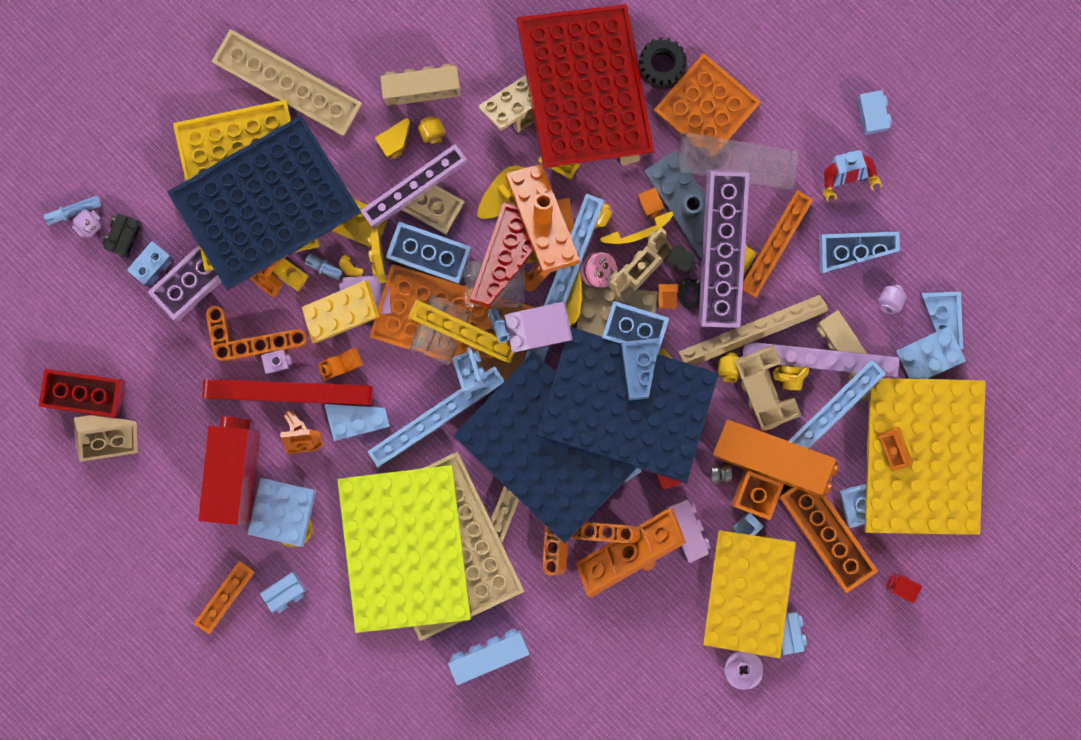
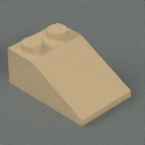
[74,415,138,462]

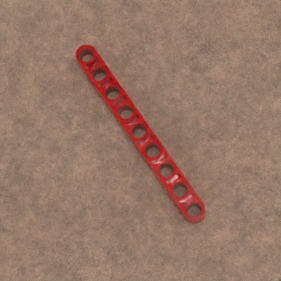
[202,379,373,405]

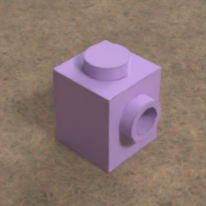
[261,349,292,375]

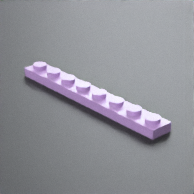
[743,342,900,377]

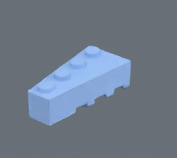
[819,232,900,273]

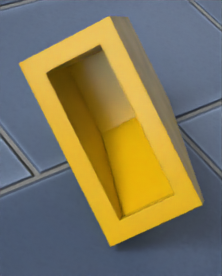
[375,118,411,160]

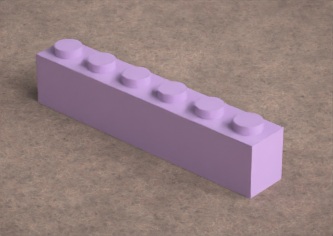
[361,144,467,229]

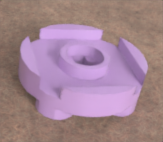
[724,651,763,690]

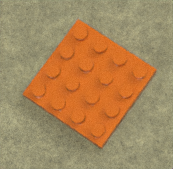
[654,53,761,160]

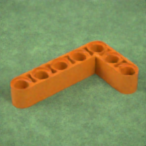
[206,306,308,362]
[542,522,640,576]

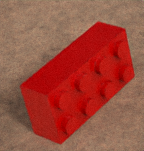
[38,369,126,418]

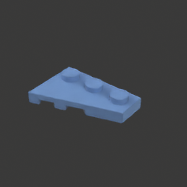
[621,338,660,400]

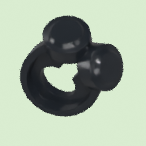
[679,278,701,309]

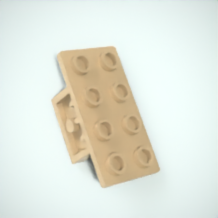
[479,75,535,133]

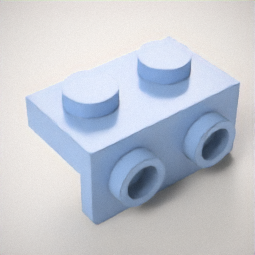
[452,346,487,394]

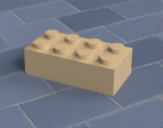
[380,64,461,106]

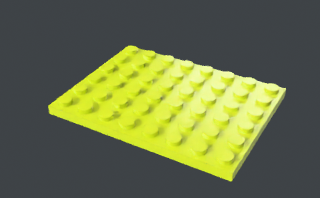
[338,465,471,633]

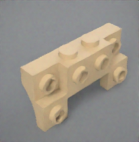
[609,228,673,304]
[735,345,801,431]

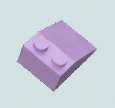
[505,302,573,353]

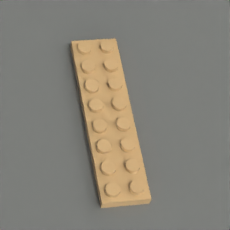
[211,29,363,137]

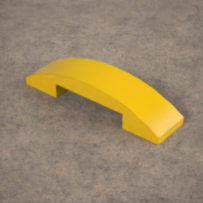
[600,211,673,244]

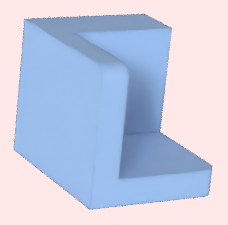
[733,512,764,535]

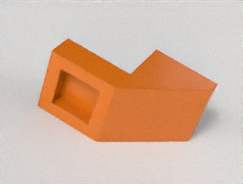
[317,348,363,382]

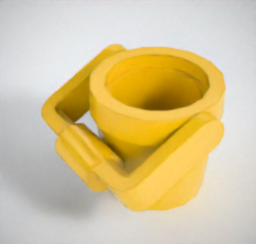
[773,365,809,390]

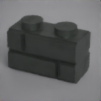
[102,213,142,258]
[665,245,697,275]

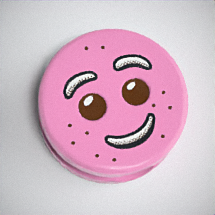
[580,252,617,288]

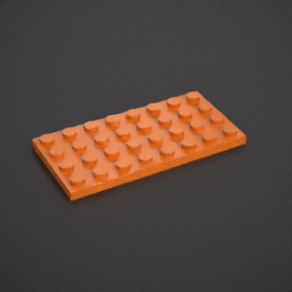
[369,264,535,379]

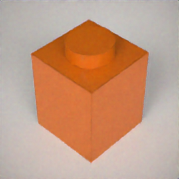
[637,187,664,219]

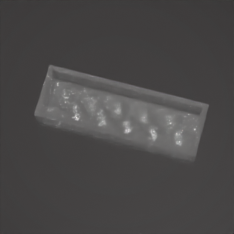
[676,133,799,191]

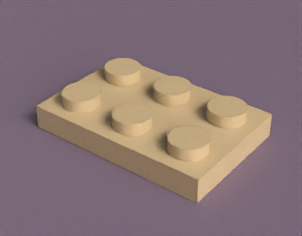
[401,185,465,235]

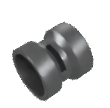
[711,465,732,484]

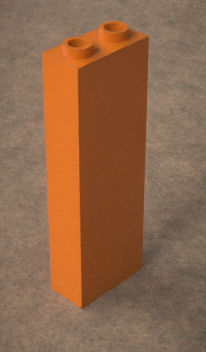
[713,419,839,498]

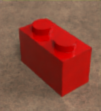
[886,573,923,604]

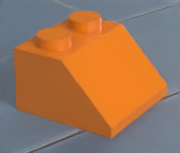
[731,470,784,520]

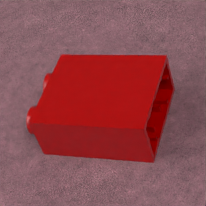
[198,416,260,525]

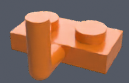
[250,258,285,298]

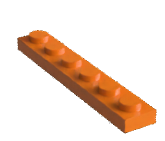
[742,190,814,298]

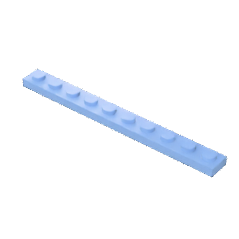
[523,194,605,362]

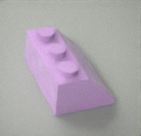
[666,499,710,563]

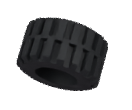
[638,37,687,89]

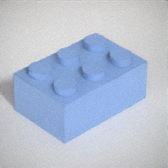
[602,301,669,355]

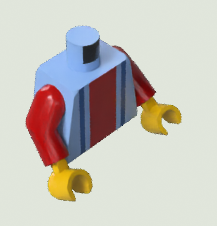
[822,150,882,202]

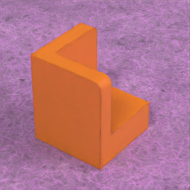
[658,284,678,309]

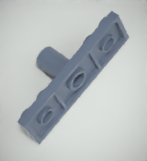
[644,150,706,261]

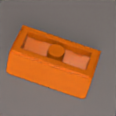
[878,427,913,471]

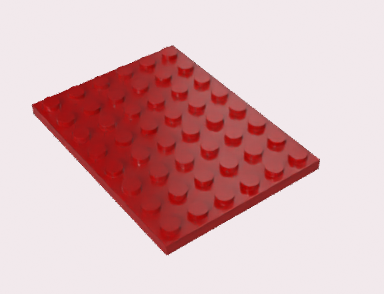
[516,4,655,169]

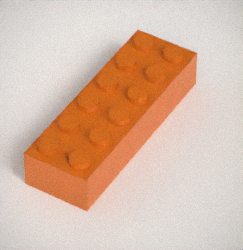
[779,487,878,594]

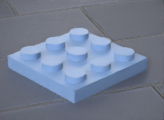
[248,478,316,547]

